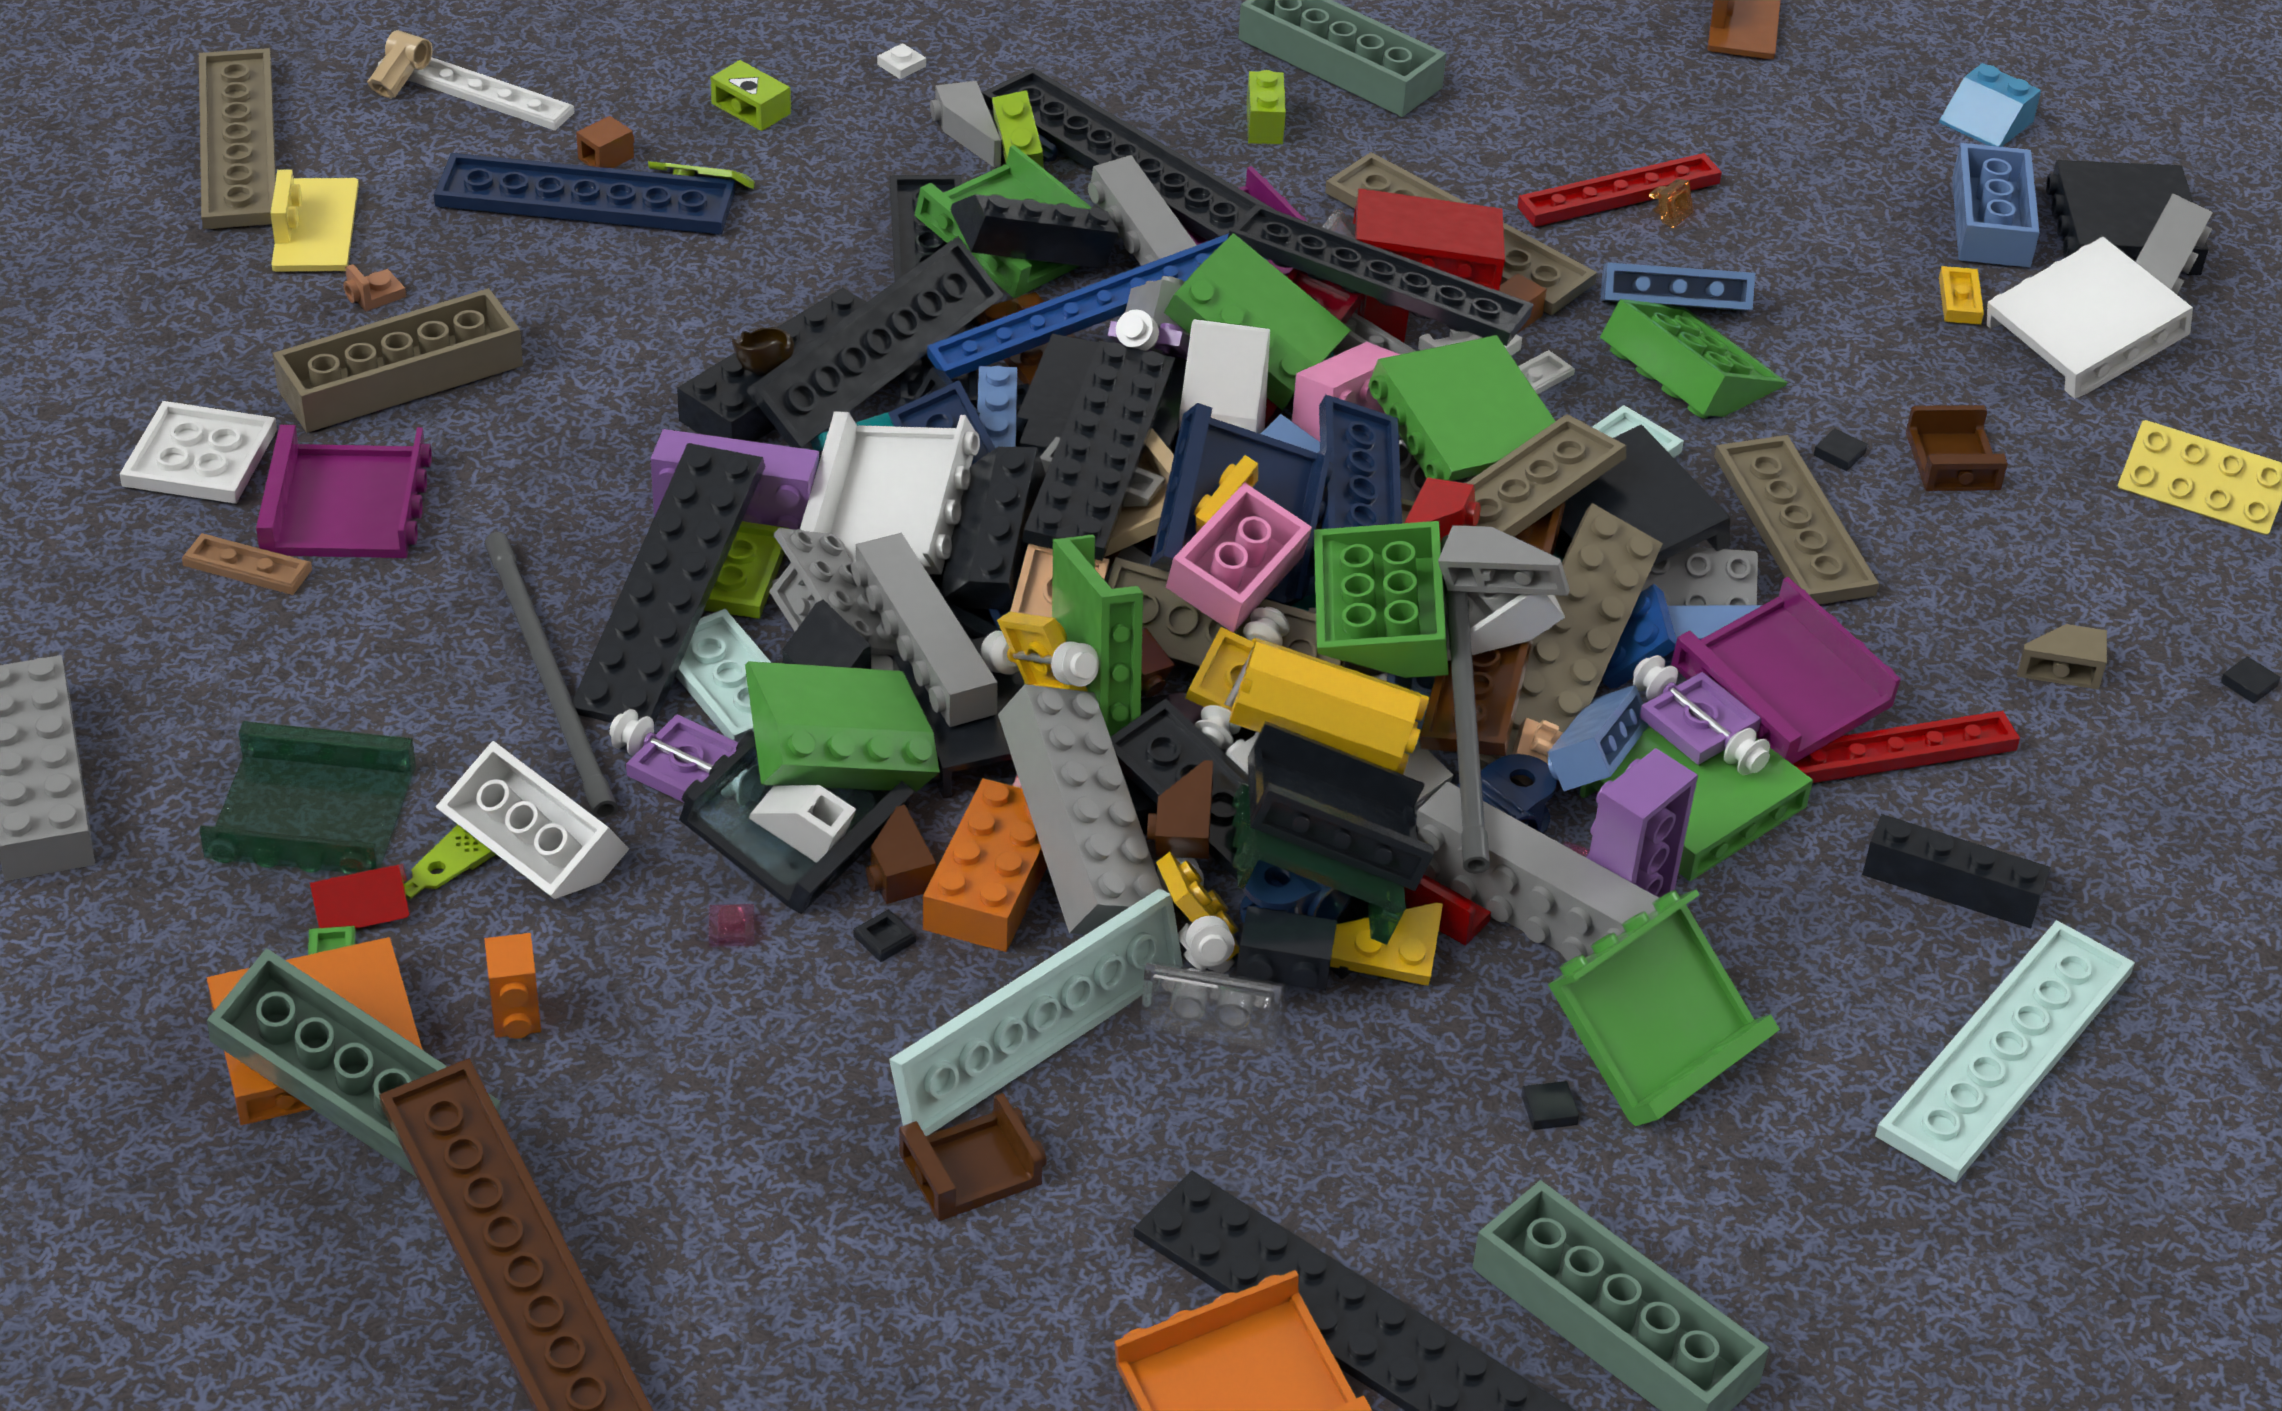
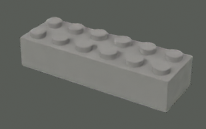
[0,655,96,881]
[998,684,1162,935]
[1416,781,1658,961]

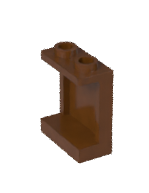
[1906,405,2008,491]
[899,1093,1047,1222]

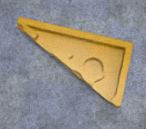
[1330,903,1443,986]

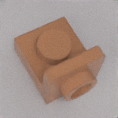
[343,264,406,311]

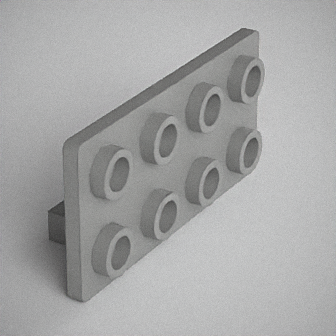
[769,528,900,656]
[1641,547,1758,606]

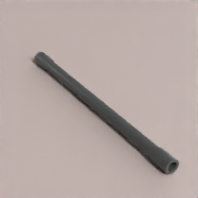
[484,532,618,819]
[1441,534,1490,874]

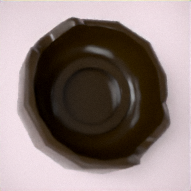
[732,327,794,375]

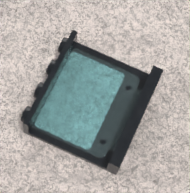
[679,730,915,914]

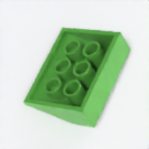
[1164,233,1351,411]
[1600,299,1788,419]
[1314,521,1449,678]
[745,661,940,792]

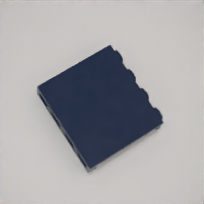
[1150,403,1333,606]

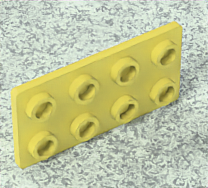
[270,170,359,272]
[2118,420,2282,535]

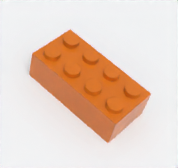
[923,778,1047,952]

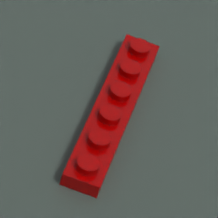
[1517,153,1722,227]
[1793,710,2020,783]

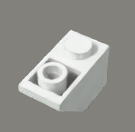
[749,785,856,863]

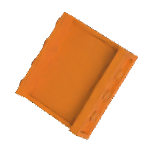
[206,937,423,1125]
[1114,1270,1372,1411]

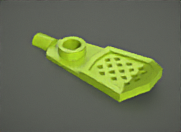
[648,161,755,189]
[404,825,496,900]

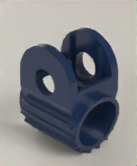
[1457,754,1557,834]
[1240,839,1356,927]

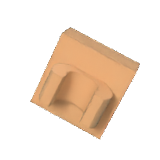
[1512,717,1563,764]

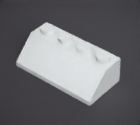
[436,741,629,899]

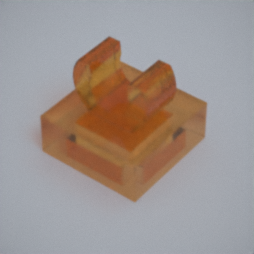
[1649,179,1694,228]

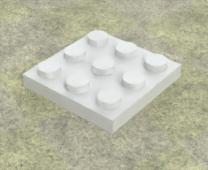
[120,401,277,504]

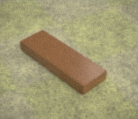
[182,533,312,595]

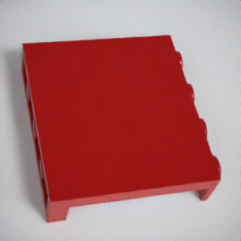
[1353,188,1505,291]

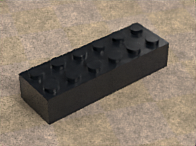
[677,287,866,442]

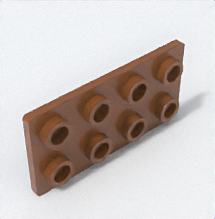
[1707,0,1781,59]

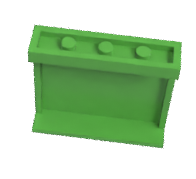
[914,145,1092,298]
[1368,335,1556,481]
[1052,535,1143,737]
[1580,726,1813,882]
[1548,889,1780,1126]

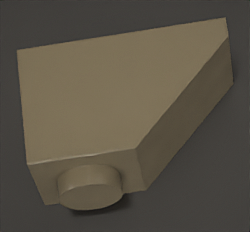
[2017,624,2107,690]

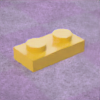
[1939,266,1984,325]
[1194,455,1258,533]

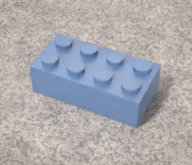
[1952,143,2040,268]

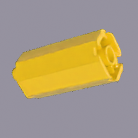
[1229,638,1429,775]

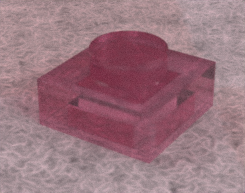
[709,904,754,947]

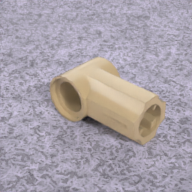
[367,30,432,99]

